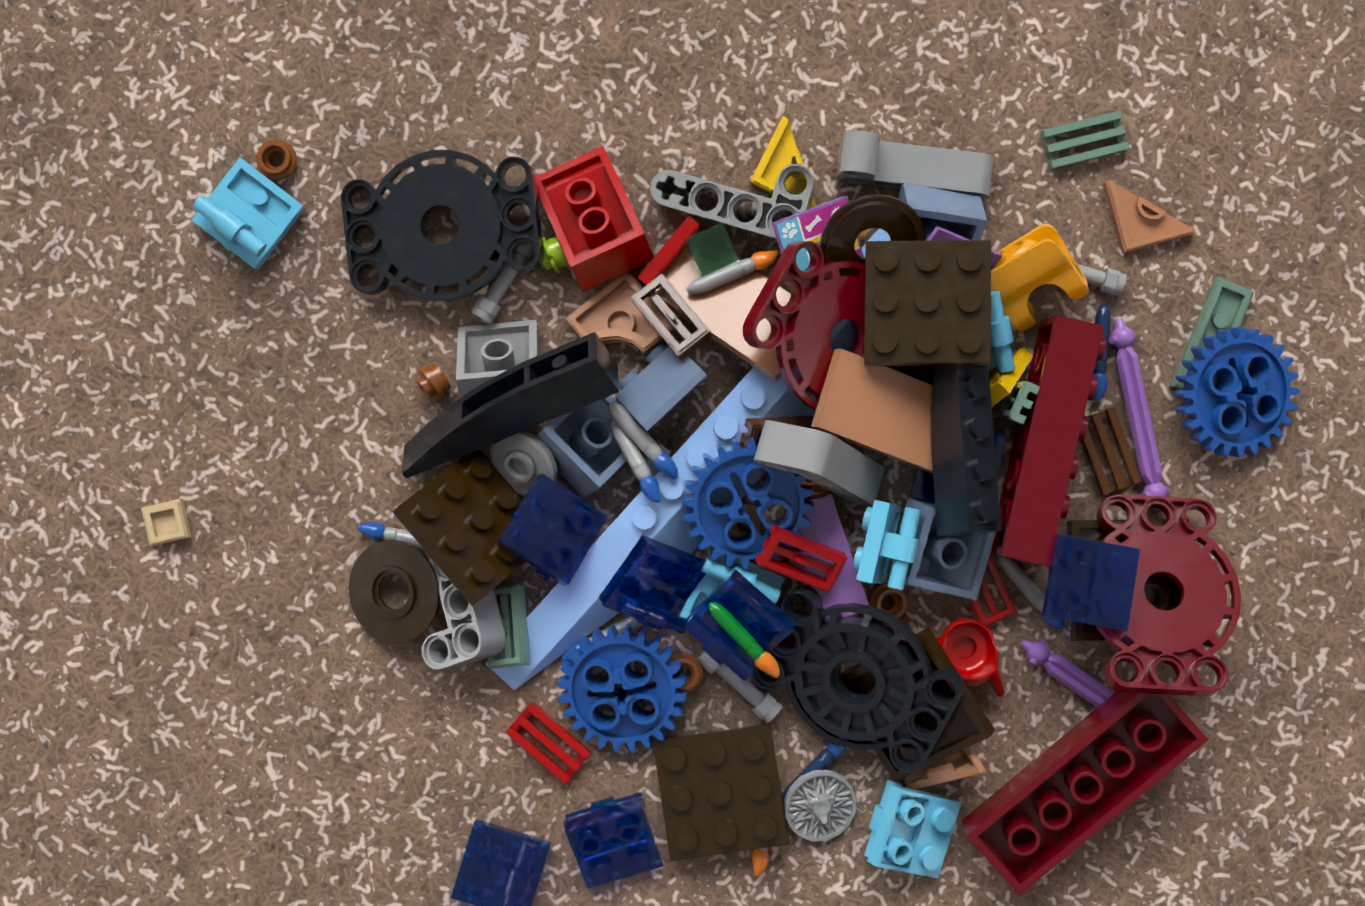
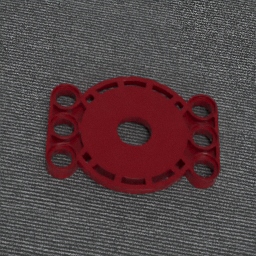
[743,241,927,411]
[1084,494,1241,696]

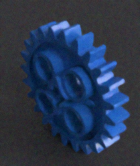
[1174,327,1300,458]
[682,437,815,570]
[557,624,688,753]

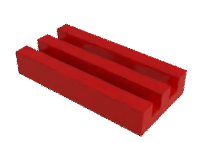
[637,216,700,286]
[755,525,848,593]
[966,553,1018,626]
[505,701,592,784]

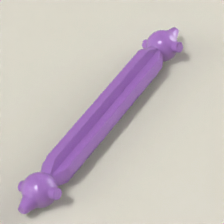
[1108,318,1169,513]
[1020,639,1115,707]

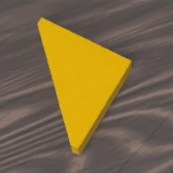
[750,116,817,208]
[990,347,1033,407]

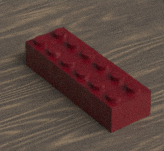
[990,315,1107,567]
[961,676,1209,896]

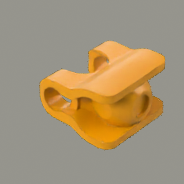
[991,224,1090,332]

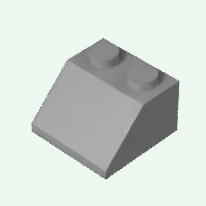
[456,320,540,398]

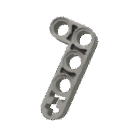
[836,130,994,198]
[650,164,816,240]
[753,420,885,507]
[422,557,506,670]

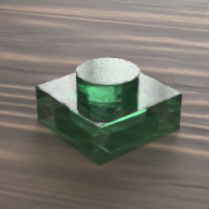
[684,223,738,276]

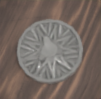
[490,431,558,498]
[784,770,857,842]

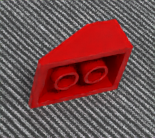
[535,146,654,292]

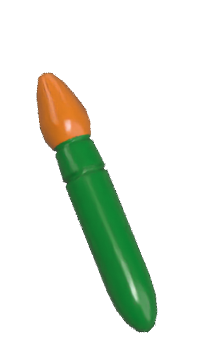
[708,602,780,678]

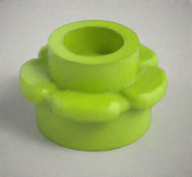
[542,236,569,273]

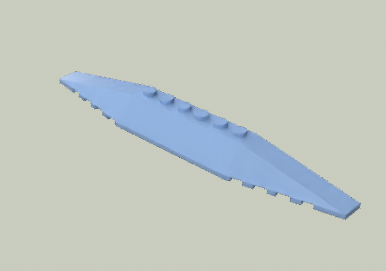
[485,228,890,690]

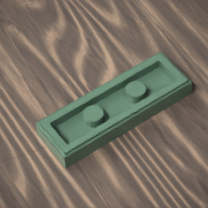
[1169,277,1254,390]

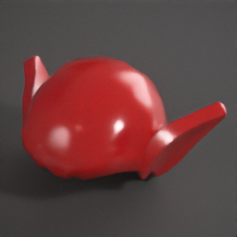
[936,618,1005,697]

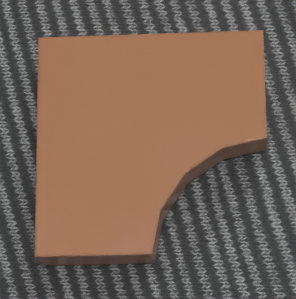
[565,272,676,355]

